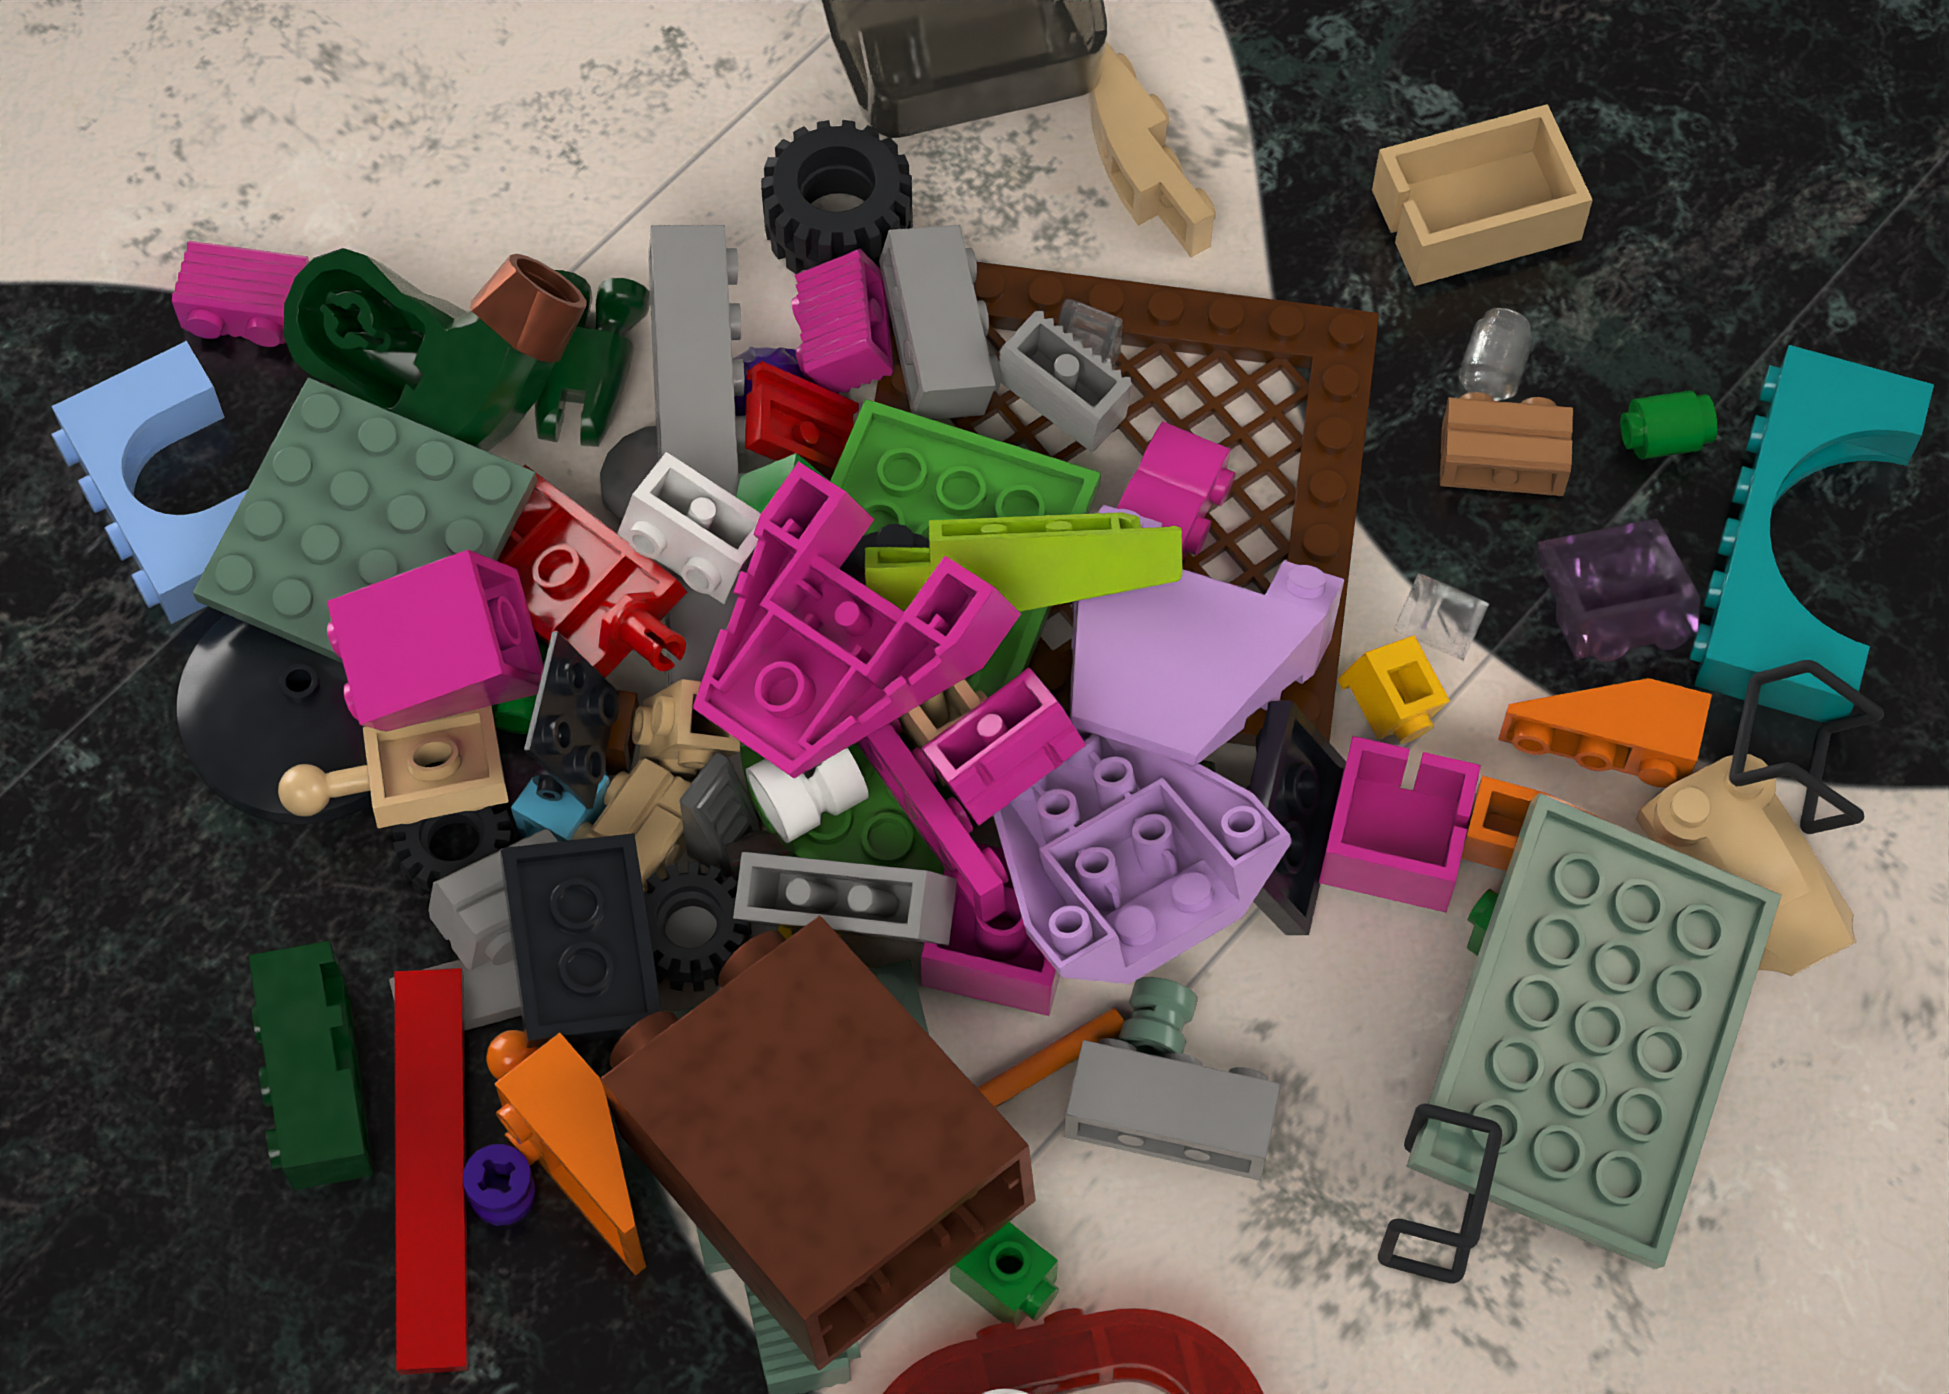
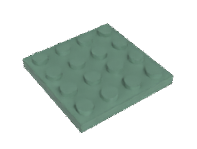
[192,378,537,663]

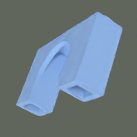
[51,341,248,624]

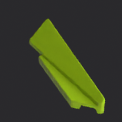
[865,512,1182,612]

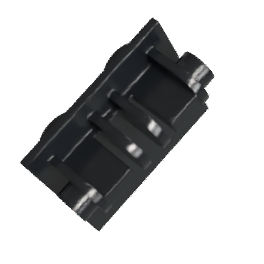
[524,631,619,809]

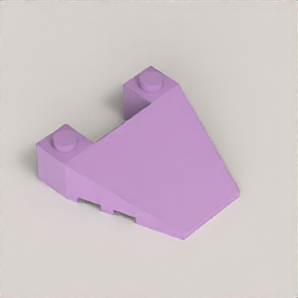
[1070,505,1344,766]

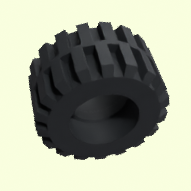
[761,120,913,274]

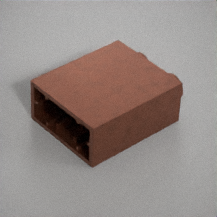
[600,915,1036,1371]

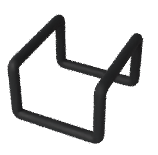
[1729,660,1884,834]
[1378,1103,1502,1284]

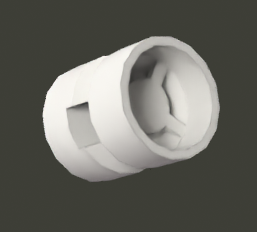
[746,748,869,843]

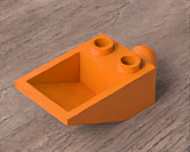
[486,1030,646,1276]

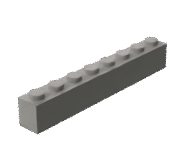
[648,225,747,686]

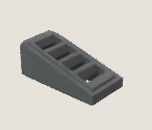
[679,752,761,877]

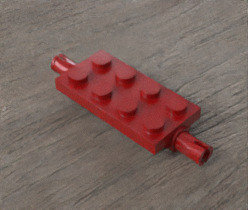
[497,464,688,678]

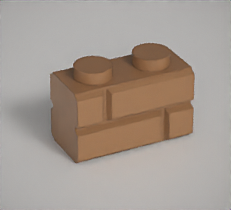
[1440,392,1573,496]

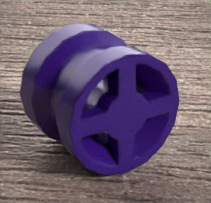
[463,1144,536,1226]

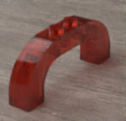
[883,1308,1264,1394]

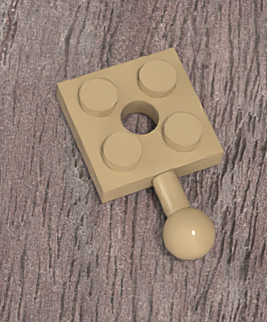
[278,706,509,828]

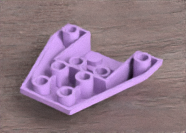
[993,717,1291,984]

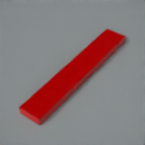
[394,968,469,1375]

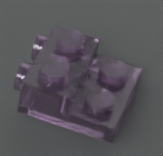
[1537,519,1700,662]

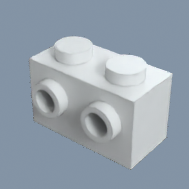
[617,452,761,604]

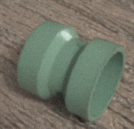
[1118,977,1198,1057]

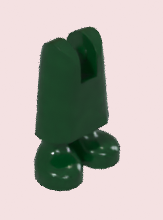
[535,270,650,447]

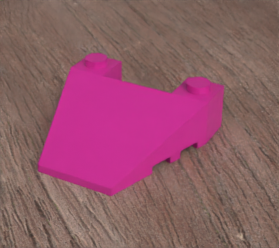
[693,461,1021,778]

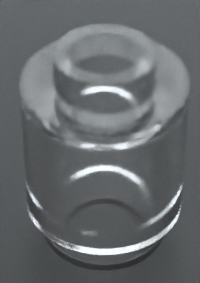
[1458,308,1533,401]

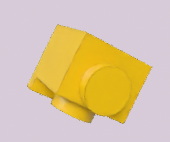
[1337,635,1450,744]

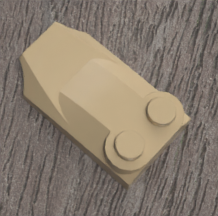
[1636,754,1857,976]

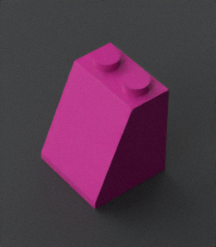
[327,549,544,732]

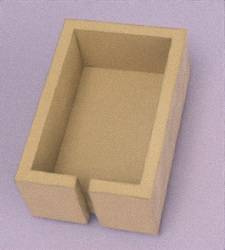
[1372,104,1593,286]

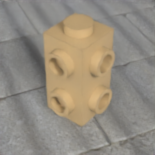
[632,679,744,779]

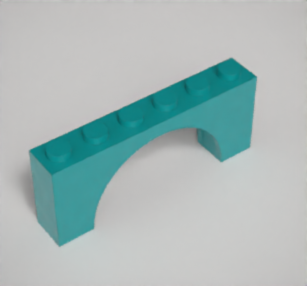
[1689,345,1934,723]

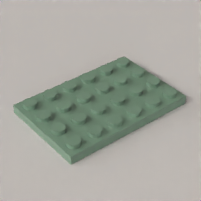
[1406,793,1781,1269]

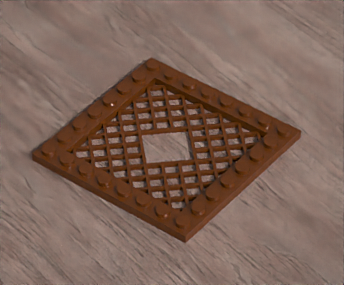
[874,261,1379,747]

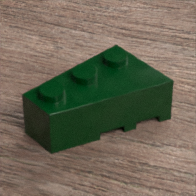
[248,941,374,1190]

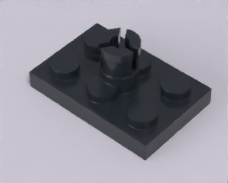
[1245,700,1346,935]
[500,833,662,1048]

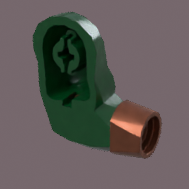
[283,248,587,452]

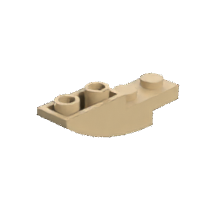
[1089,36,1216,257]

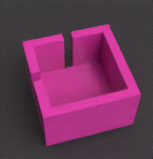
[1319,736,1481,913]

